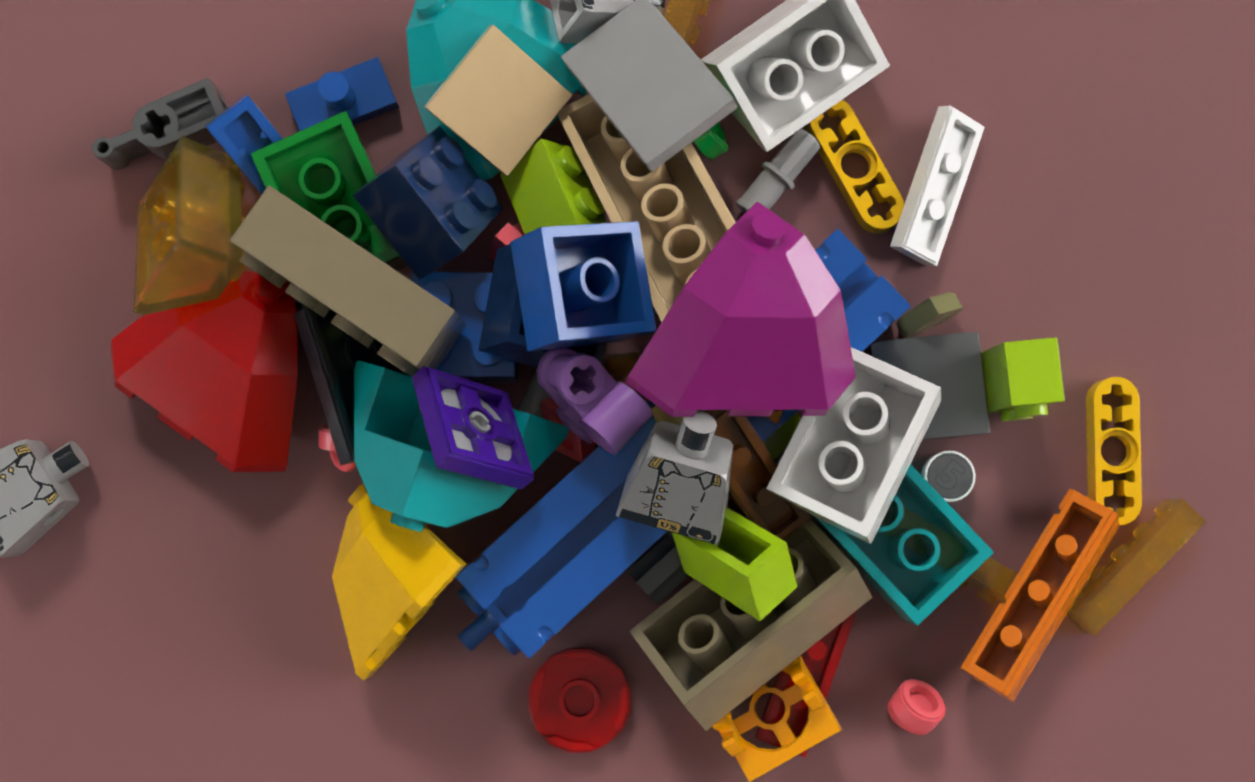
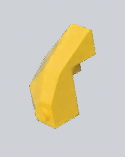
[332,483,467,681]

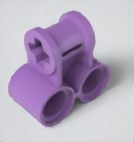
[537,348,653,456]

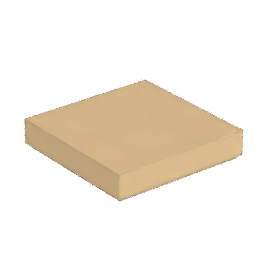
[424,25,572,176]

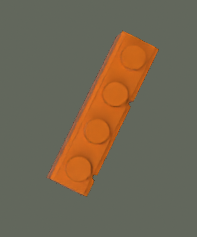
[960,488,1120,703]

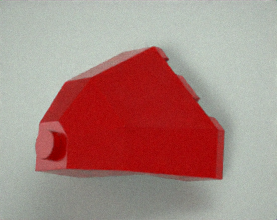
[110,271,298,472]

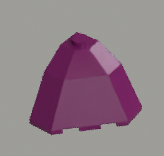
[626,202,856,417]

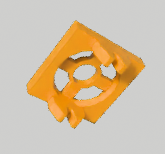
[712,656,842,782]

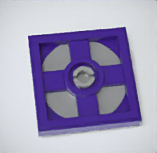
[412,366,534,490]

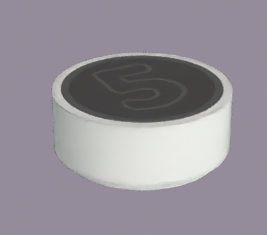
[921,451,976,502]

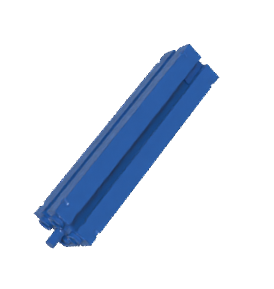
[455,228,911,659]

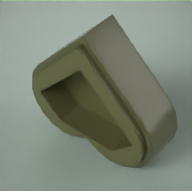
[896,292,963,339]

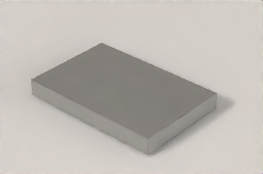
[561,0,737,172]

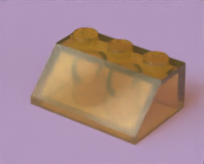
[133,136,245,315]

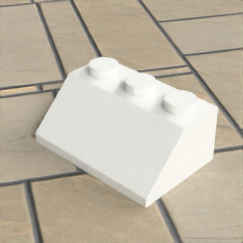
[701,0,890,152]
[766,347,941,544]

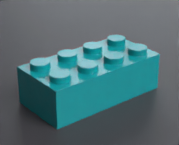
[775,453,994,626]

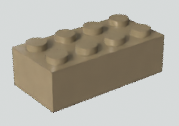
[230,185,467,377]
[629,518,872,731]

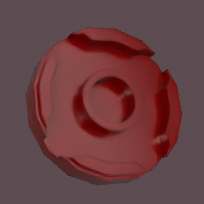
[528,648,630,753]

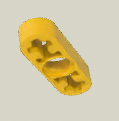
[806,100,904,234]
[1086,377,1142,525]

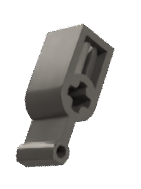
[91,78,229,170]

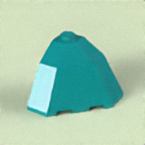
[406,0,587,180]
[354,360,569,532]

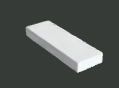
[890,105,985,266]

